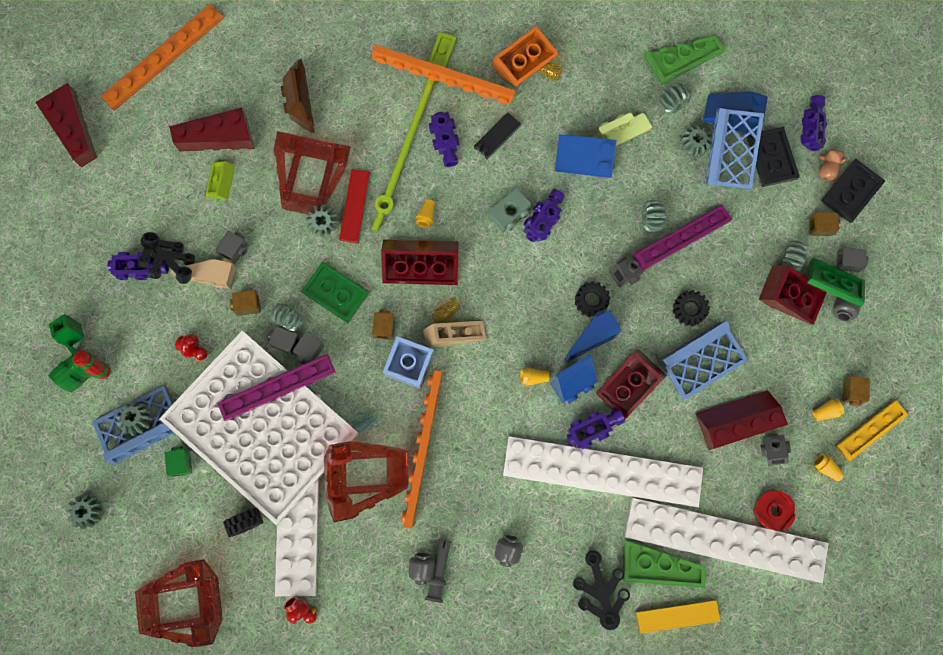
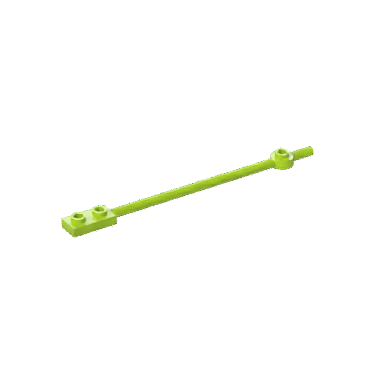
[371,32,457,232]

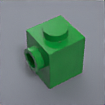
[49,313,84,346]
[164,446,192,477]

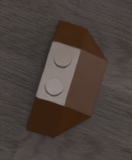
[281,58,315,133]

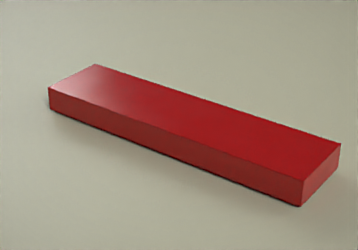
[339,169,370,244]

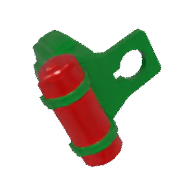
[48,343,111,393]

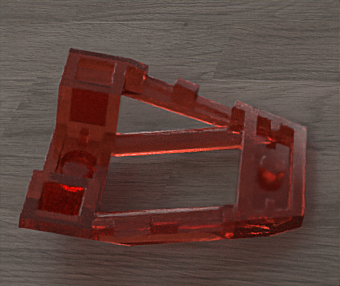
[274,131,351,215]
[324,441,408,523]
[135,559,223,647]

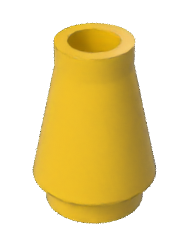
[415,199,435,228]
[520,367,550,386]
[812,399,844,421]
[813,454,844,481]

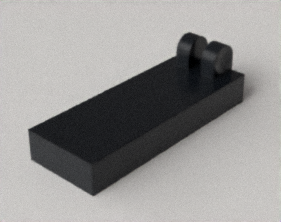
[474,112,521,160]

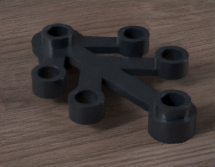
[138,232,195,284]
[573,550,630,630]

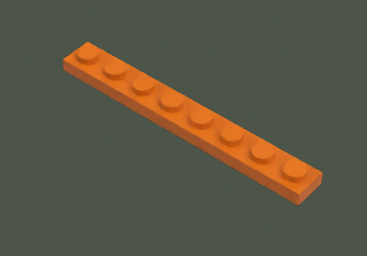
[101,4,223,111]
[372,45,515,104]
[401,370,442,529]

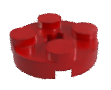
[753,491,796,531]

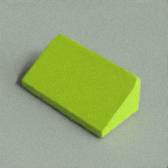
[205,161,235,200]

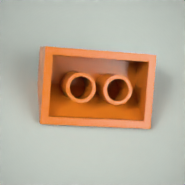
[492,26,559,87]

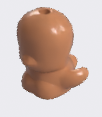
[818,149,846,181]

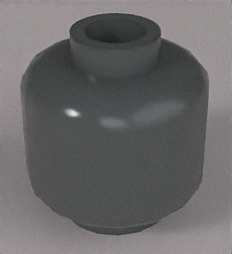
[833,297,861,322]
[494,535,523,567]
[408,553,435,585]

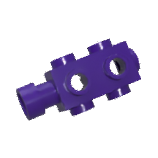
[800,95,827,151]
[428,112,460,167]
[523,189,565,242]
[107,252,169,280]
[566,408,625,449]

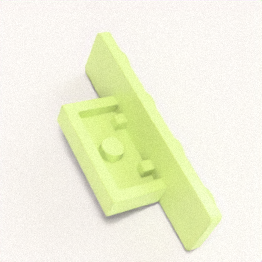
[592,112,652,146]

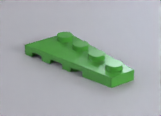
[644,35,725,85]
[623,540,706,588]

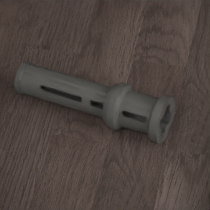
[425,539,451,603]

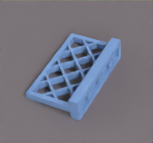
[705,108,764,189]
[657,321,748,400]
[92,385,174,465]

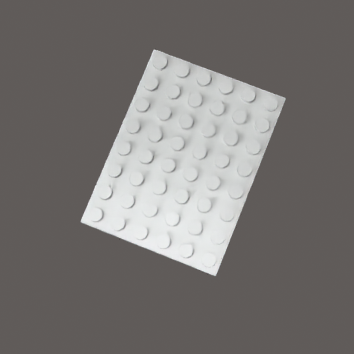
[159,331,359,525]

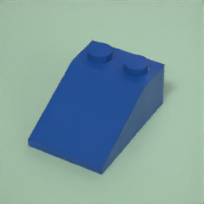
[702,91,768,136]
[555,134,617,178]
[564,310,622,363]
[550,355,597,404]

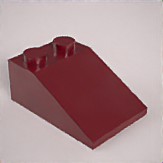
[759,265,827,325]
[596,349,667,419]

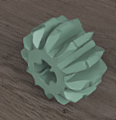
[659,83,691,114]
[680,125,712,158]
[641,200,666,232]
[306,204,339,237]
[780,240,808,272]
[269,303,304,332]
[116,401,152,436]
[66,495,104,529]

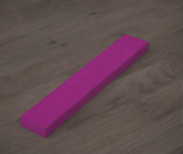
[633,205,733,271]
[217,354,336,422]

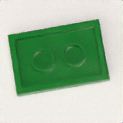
[808,258,865,307]
[301,261,369,324]

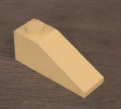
[170,258,236,289]
[423,321,486,348]

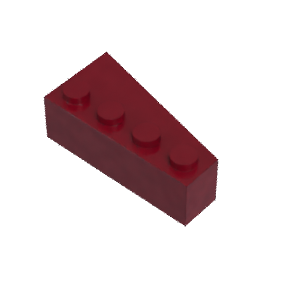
[35,83,97,168]
[169,107,255,152]

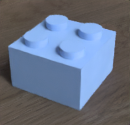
[383,336,434,389]

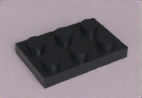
[747,126,800,187]
[821,158,885,223]

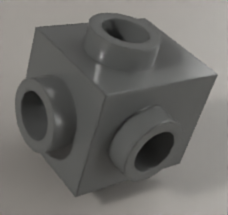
[610,257,645,287]
[760,434,791,466]

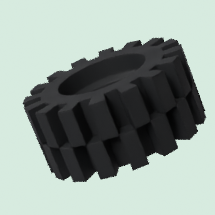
[575,281,610,318]
[672,290,710,326]
[223,508,264,537]

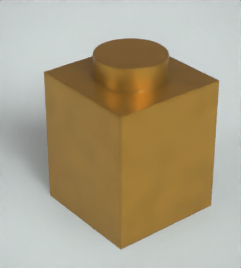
[809,212,841,236]
[230,290,261,316]
[372,310,395,340]
[842,376,870,406]

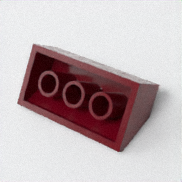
[381,239,459,285]
[695,390,788,450]

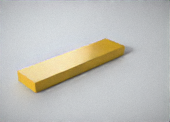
[836,400,908,461]
[636,600,720,633]

